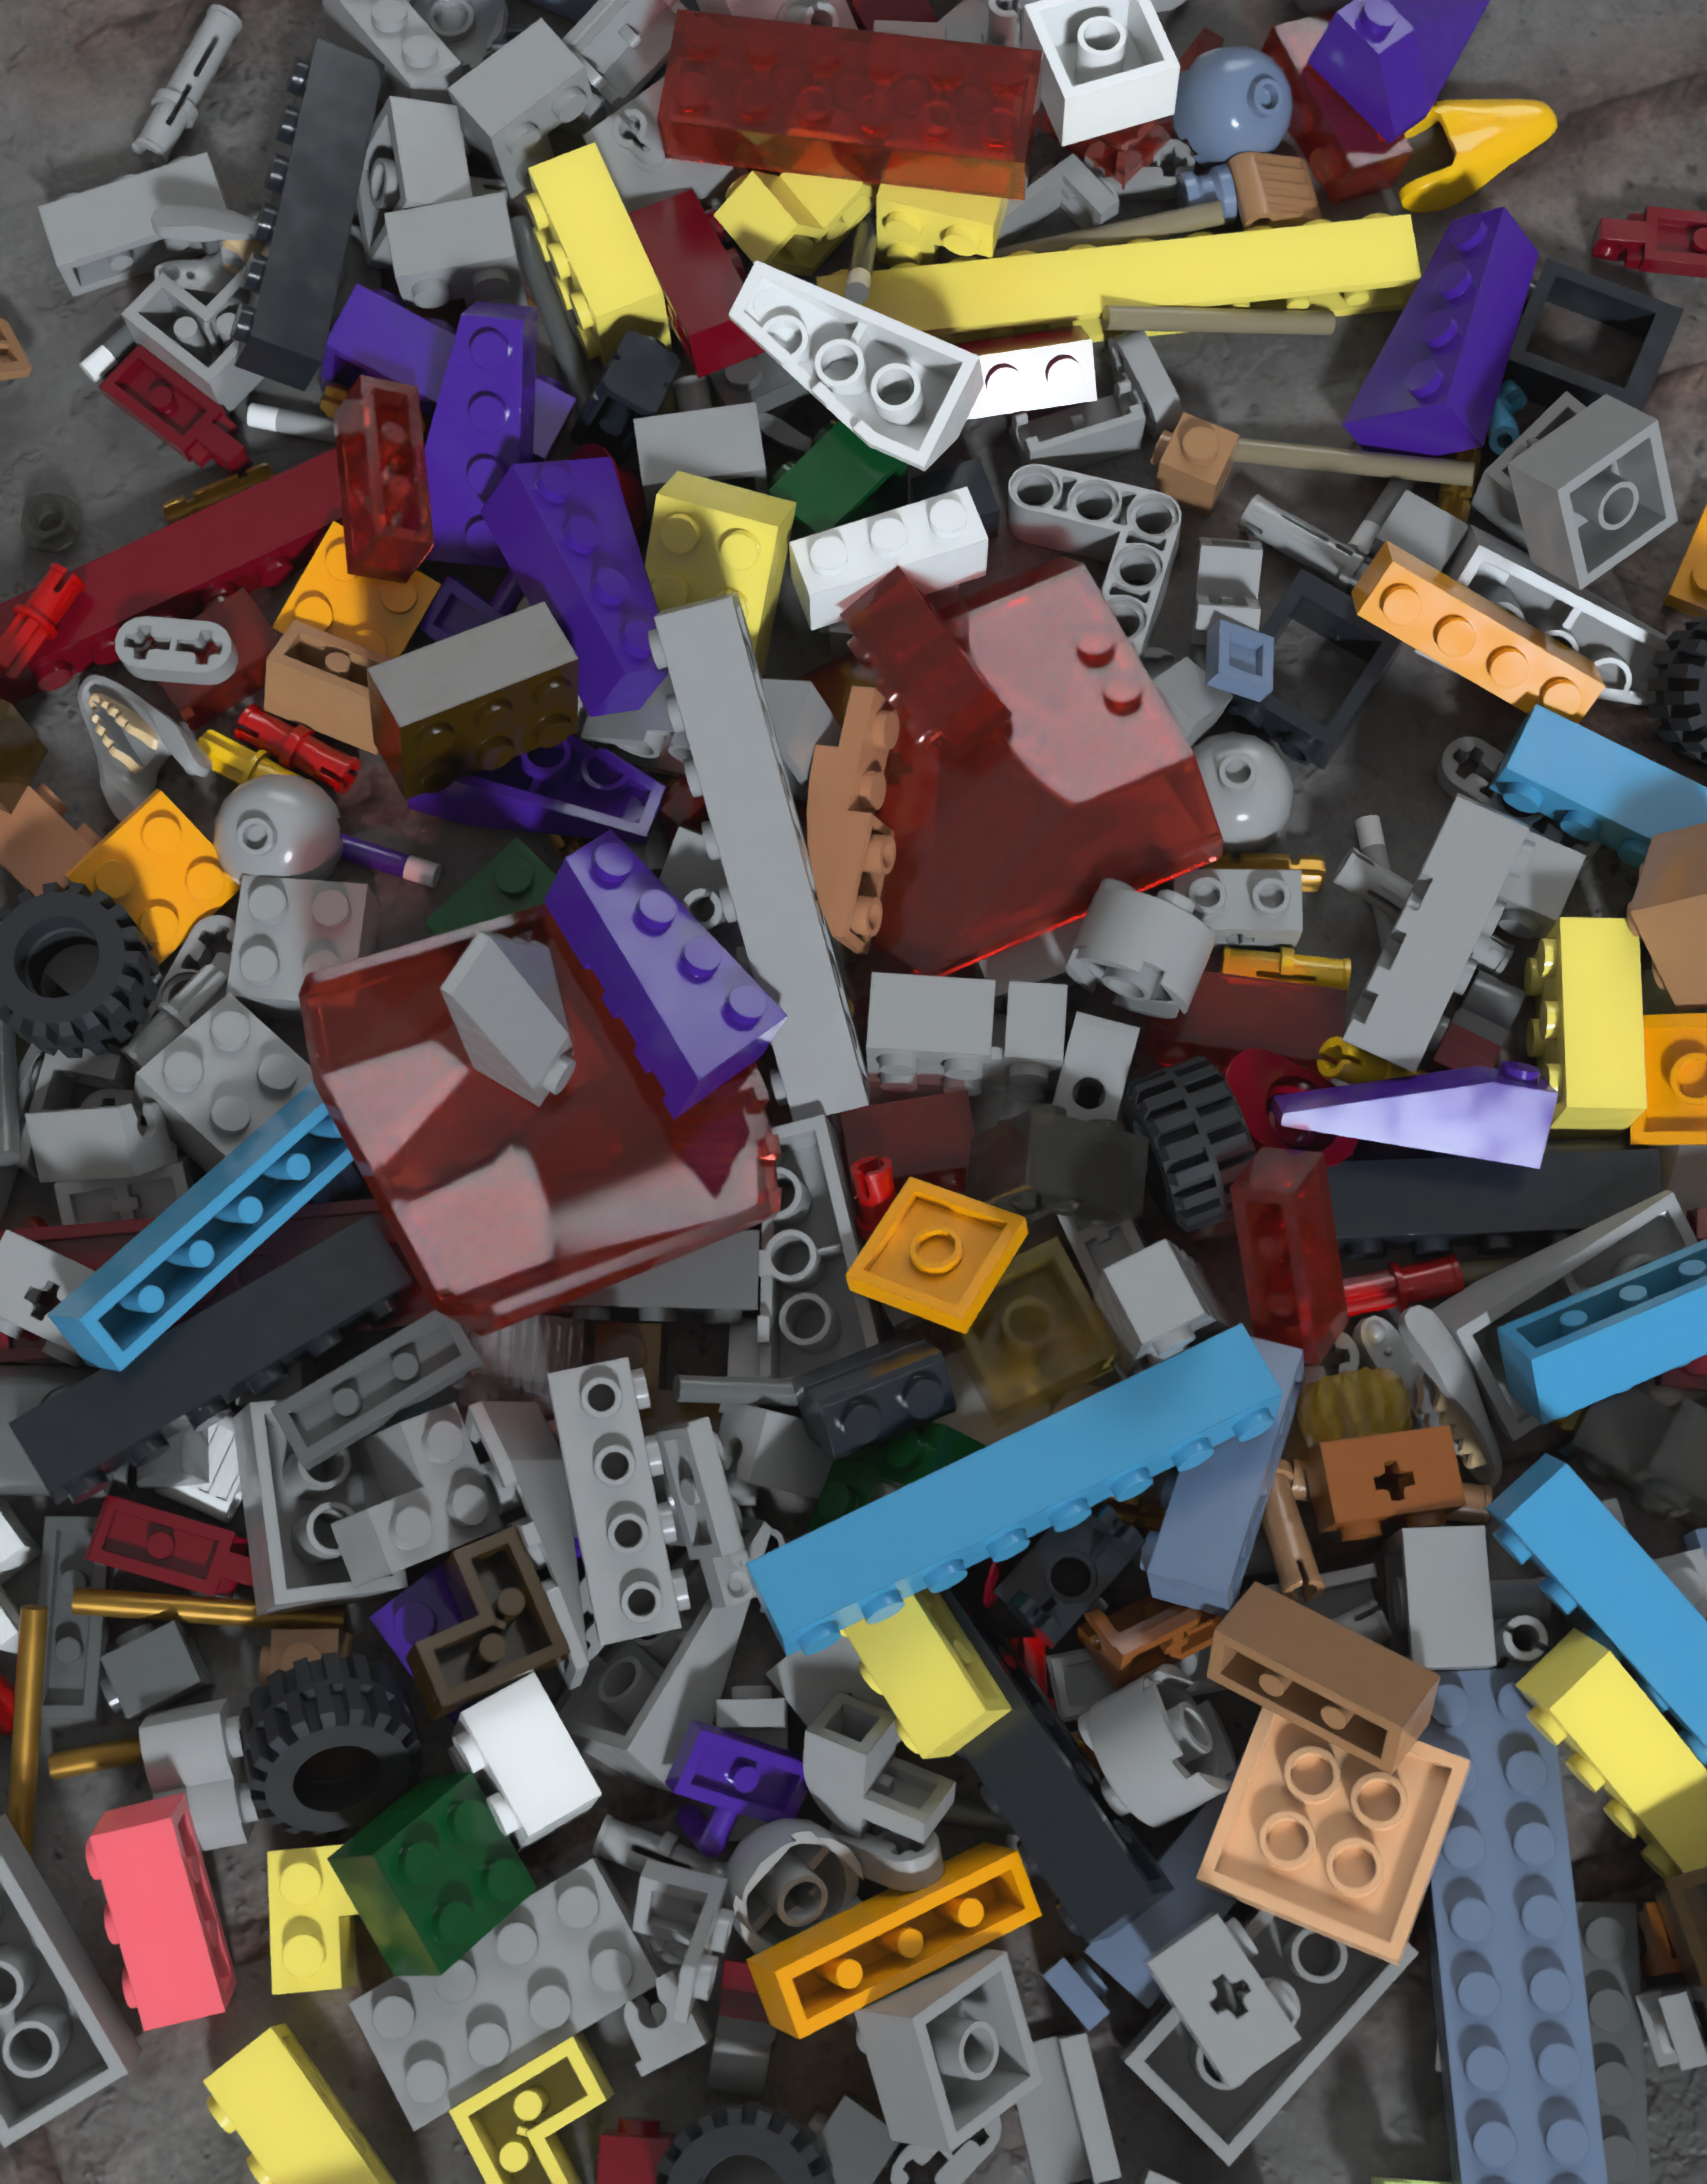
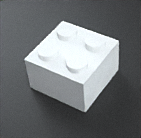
[1022,0,1180,147]
[448,1672,602,1853]

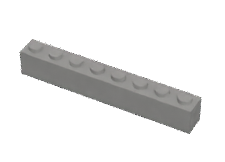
[648,591,872,1122]

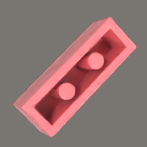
[85,1792,238,2031]

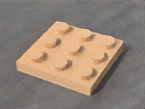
[1196,1707,1470,1966]

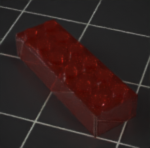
[657,9,1043,201]

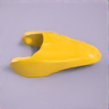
[1372,99,1558,213]

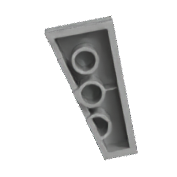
[580,674,842,801]
[1342,793,1536,1073]

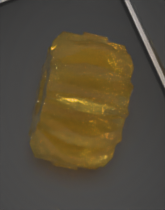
[1297,1367,1413,1449]

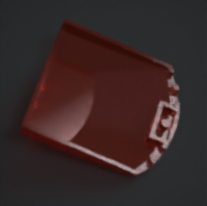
[794,556,1223,977]
[298,904,782,1337]

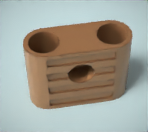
[1226,151,1323,231]

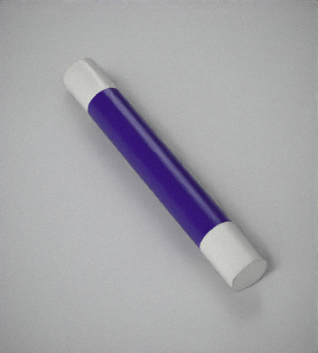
[340,833,442,888]

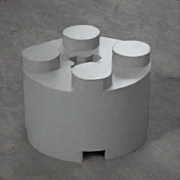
[1065,878,1216,1019]
[1078,1664,1236,1827]

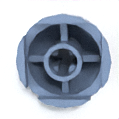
[1173,46,1293,169]

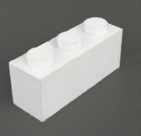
[789,486,989,631]

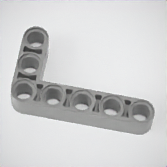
[1008,464,1182,780]

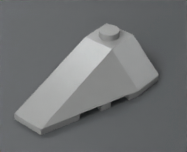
[1413,525,1670,706]
[1432,1190,1698,1442]

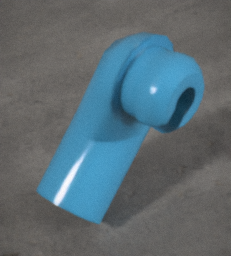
[1487,380,1528,455]

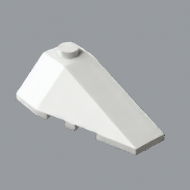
[728,260,984,471]

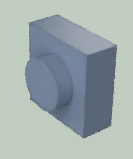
[1205,619,1274,702]
[1040,1955,1110,2031]

